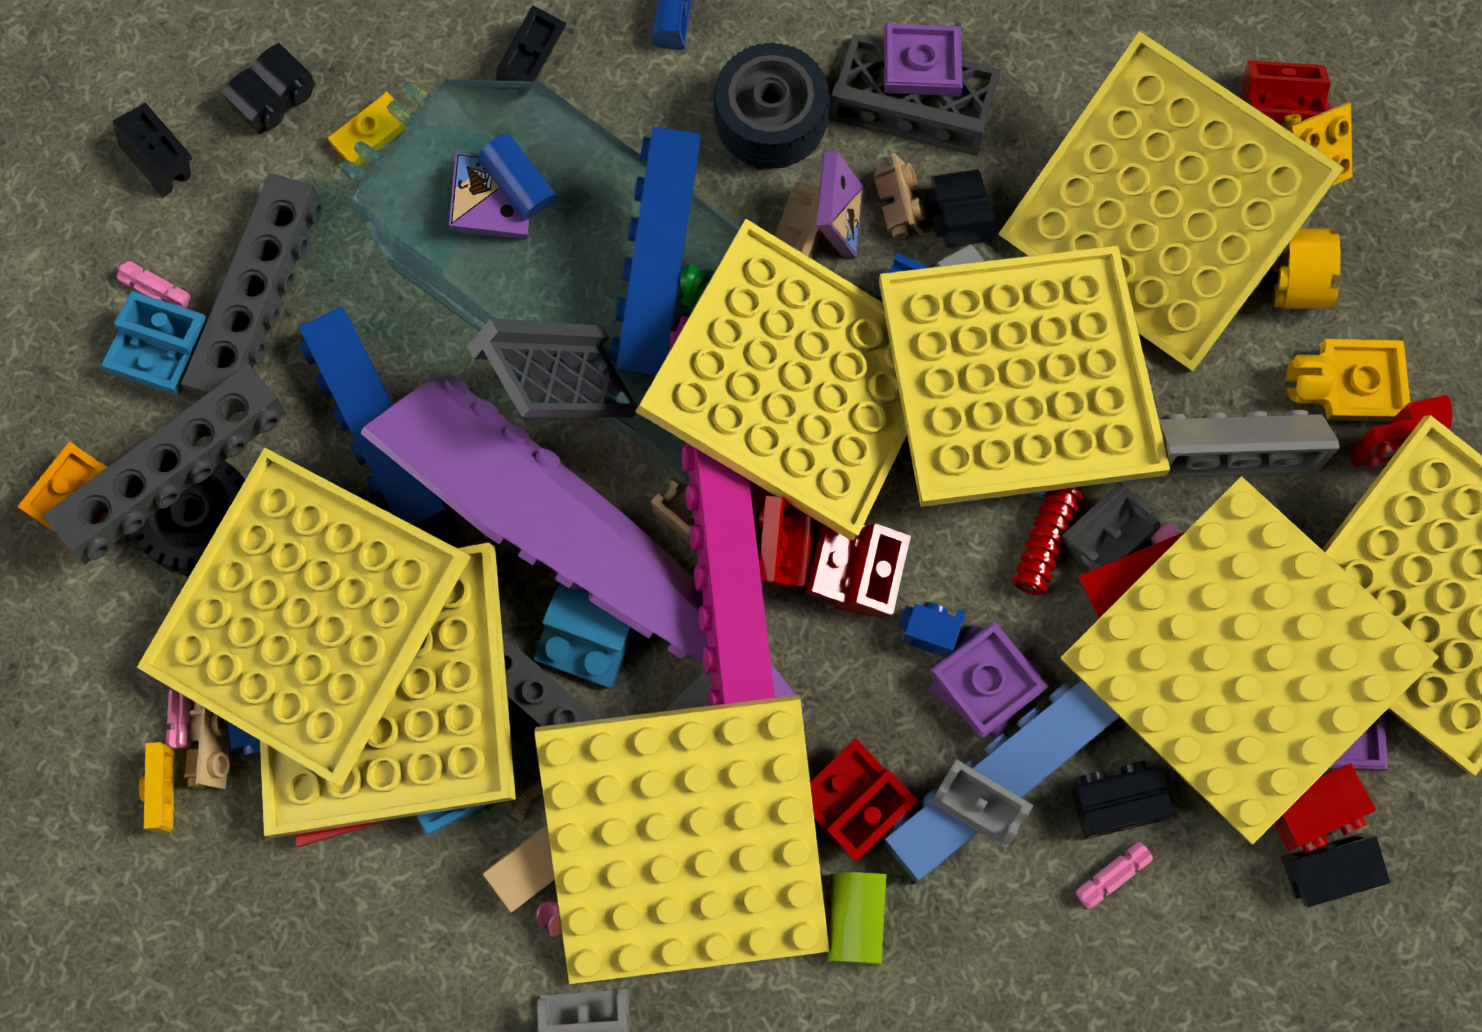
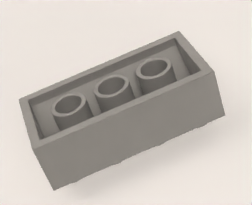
[1155,410,1339,478]

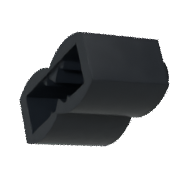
[222,43,316,134]
[925,169,995,248]

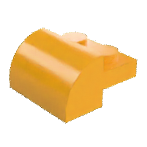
[17,441,136,534]

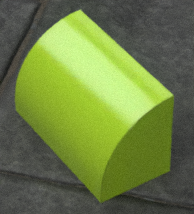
[827,872,887,966]

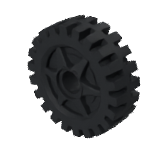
[132,460,246,576]

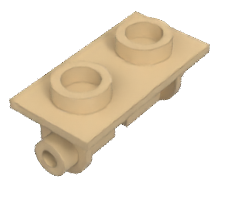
[874,153,926,239]
[183,703,230,789]

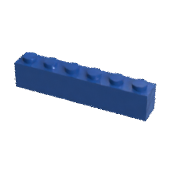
[610,126,701,377]
[299,306,452,532]

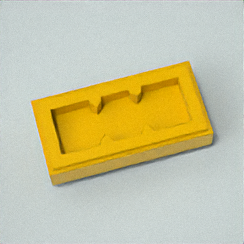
[328,92,413,169]
[139,742,174,833]

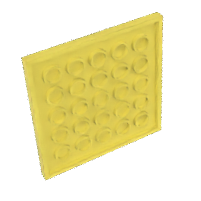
[998,31,1344,371]
[635,219,907,541]
[879,246,1170,507]
[1322,415,1482,776]
[137,447,471,786]
[1060,476,1439,844]
[260,543,516,838]
[535,695,829,984]

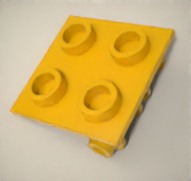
[1281,102,1353,186]

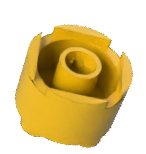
[1272,228,1340,309]

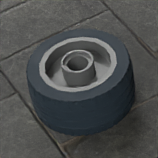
[713,42,830,169]

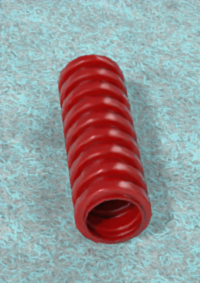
[1011,487,1083,596]

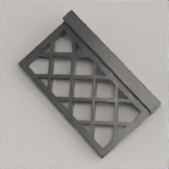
[829,34,1001,156]
[467,319,638,418]

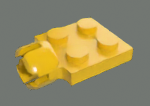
[1285,339,1410,422]

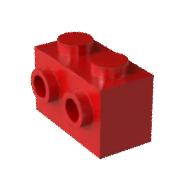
[1274,763,1377,854]

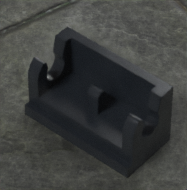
[495,5,567,96]
[112,102,192,198]
[1280,833,1391,907]

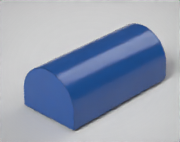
[651,0,692,50]
[478,133,557,221]

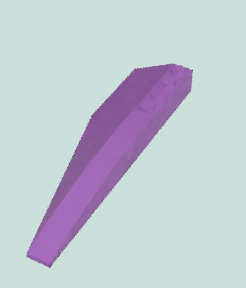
[360,374,804,708]

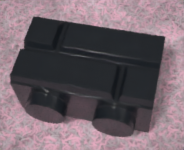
[1071,761,1174,840]

